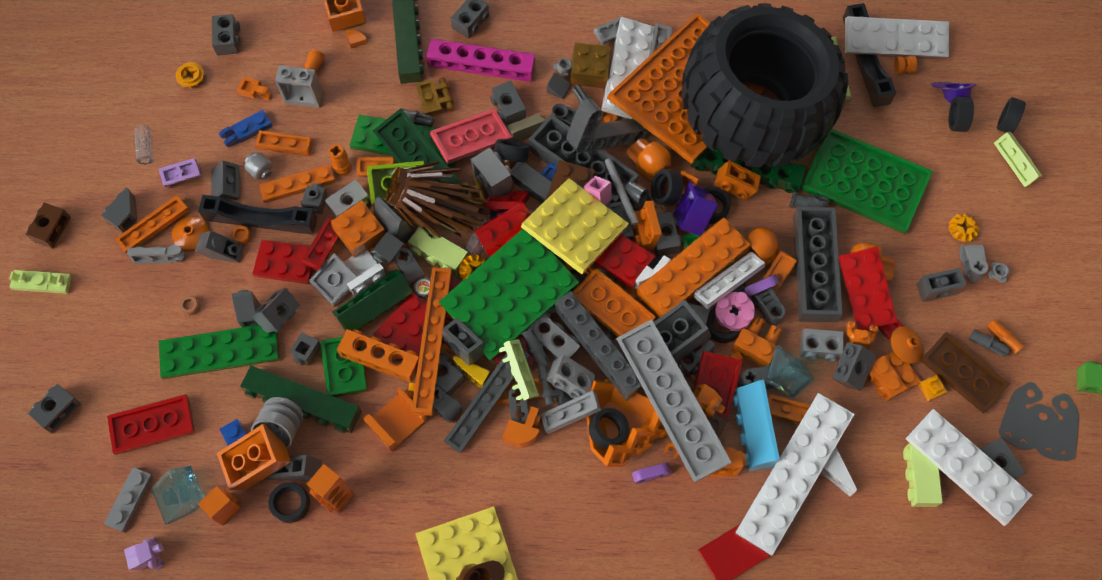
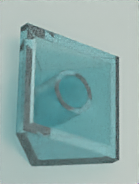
[766,345,814,398]

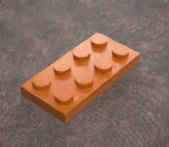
[572,268,656,337]

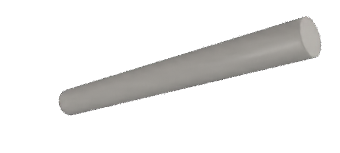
[604,158,639,226]

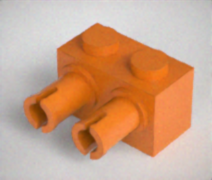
[731,316,782,367]

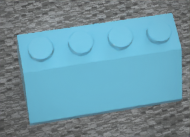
[733,380,780,471]

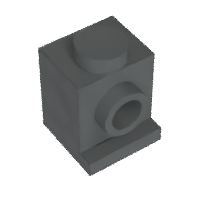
[301,183,328,214]
[290,333,321,366]

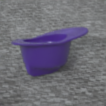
[931,82,977,103]

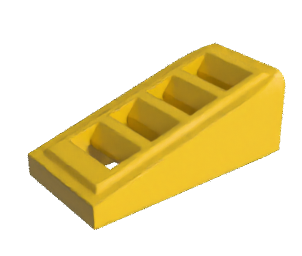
[453,355,490,389]

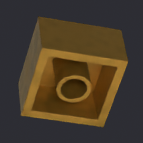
[570,42,610,88]

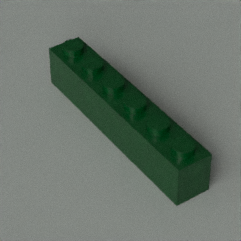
[392,0,424,84]
[240,365,362,433]

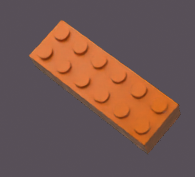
[637,218,750,319]

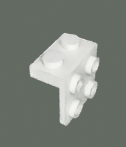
[344,250,386,297]

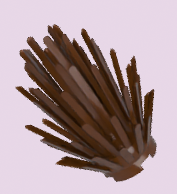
[385,161,488,239]

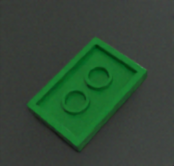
[320,336,368,397]

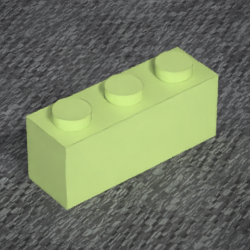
[408,227,469,277]
[903,443,943,507]

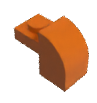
[502,406,542,448]

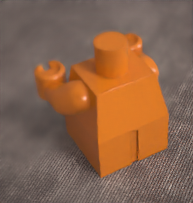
[846,321,878,350]
[693,384,725,417]

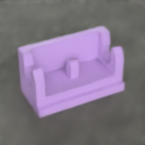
[159,158,203,188]

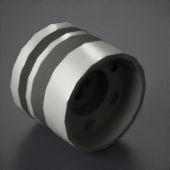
[251,397,303,449]

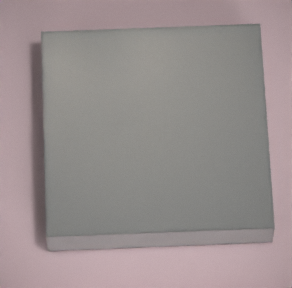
[309,253,358,307]

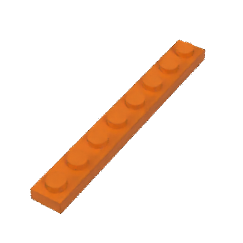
[411,267,452,416]

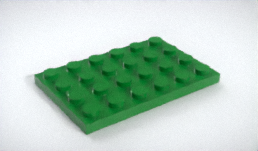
[801,129,933,234]
[439,229,579,361]

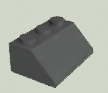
[654,299,711,363]

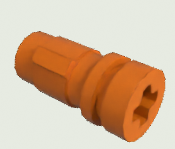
[328,144,352,176]

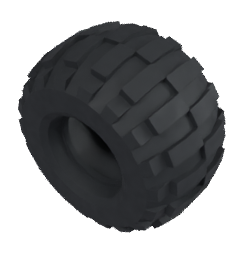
[682,3,848,168]

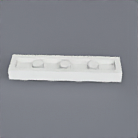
[694,252,765,309]

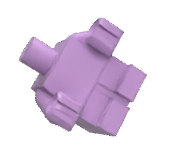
[124,537,164,570]

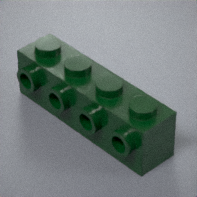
[332,269,413,332]

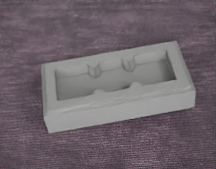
[593,16,624,45]

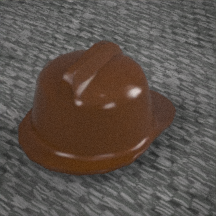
[456,560,505,580]

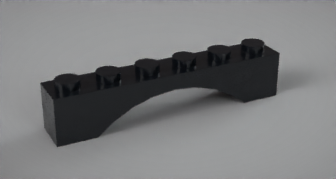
[843,3,896,107]
[198,195,317,235]

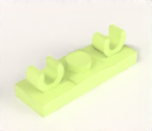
[994,131,1042,187]
[9,270,72,294]
[499,340,539,400]

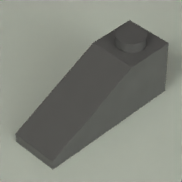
[264,455,323,481]

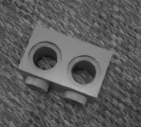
[800,328,843,362]
[546,354,595,399]

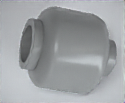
[244,152,272,179]

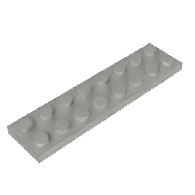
[616,319,732,483]

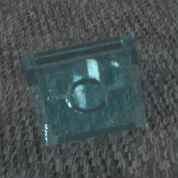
[151,465,204,525]

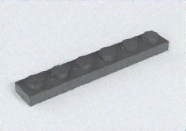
[444,350,530,453]

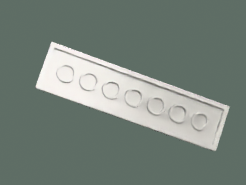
[735,393,854,556]

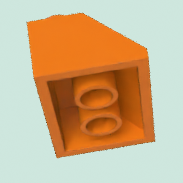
[217,424,291,490]

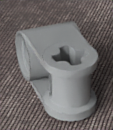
[959,244,988,282]

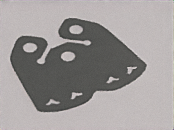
[998,382,1079,461]

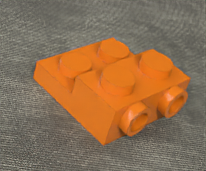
[631,200,662,252]
[867,351,921,402]
[707,448,746,477]

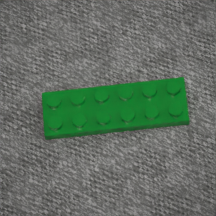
[349,114,458,168]
[159,325,280,379]

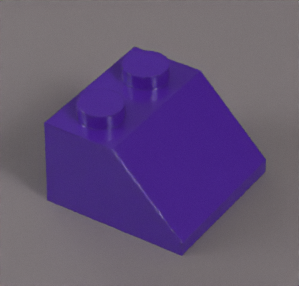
[673,181,718,236]

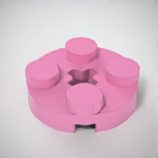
[715,292,755,331]

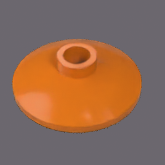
[172,216,209,251]
[891,327,923,364]

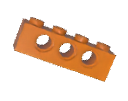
[337,329,419,383]
[306,464,354,513]

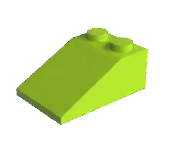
[367,161,424,206]

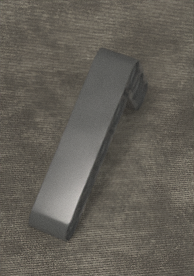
[566,98,647,153]

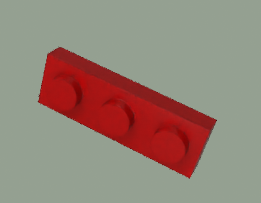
[302,217,339,271]

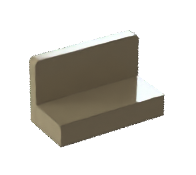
[506,113,546,141]

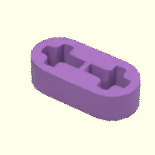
[743,274,780,297]
[632,463,672,484]

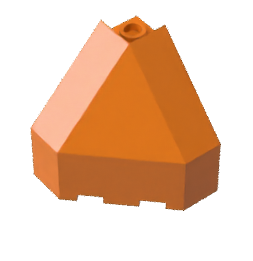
[586,378,668,467]

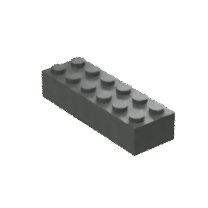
[528,114,639,203]
[793,207,843,322]

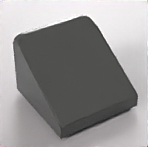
[547,73,571,99]

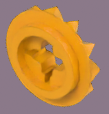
[175,62,205,89]
[948,213,980,242]
[459,255,486,280]

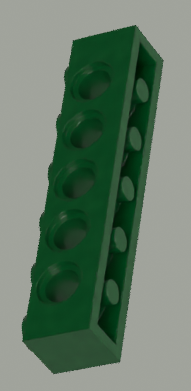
[690,147,805,193]

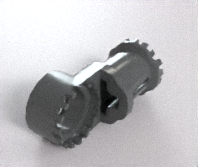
[789,191,830,208]

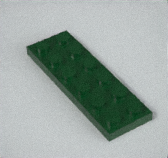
[373,108,468,198]

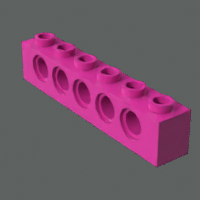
[426,39,535,82]

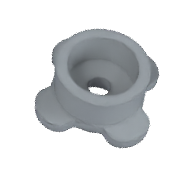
[553,58,572,77]
[988,262,1010,283]

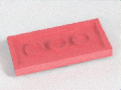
[430,108,512,164]

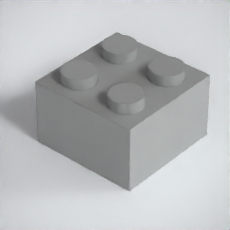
[471,147,513,196]

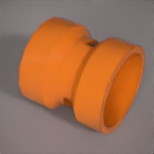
[894,56,917,74]

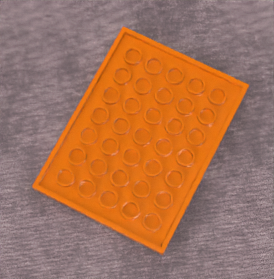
[607,13,767,164]

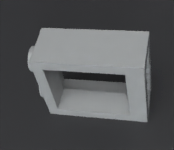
[275,65,323,108]

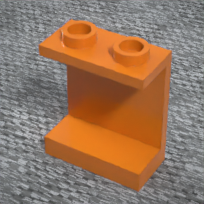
[363,387,428,452]

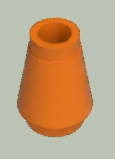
[304,49,325,71]

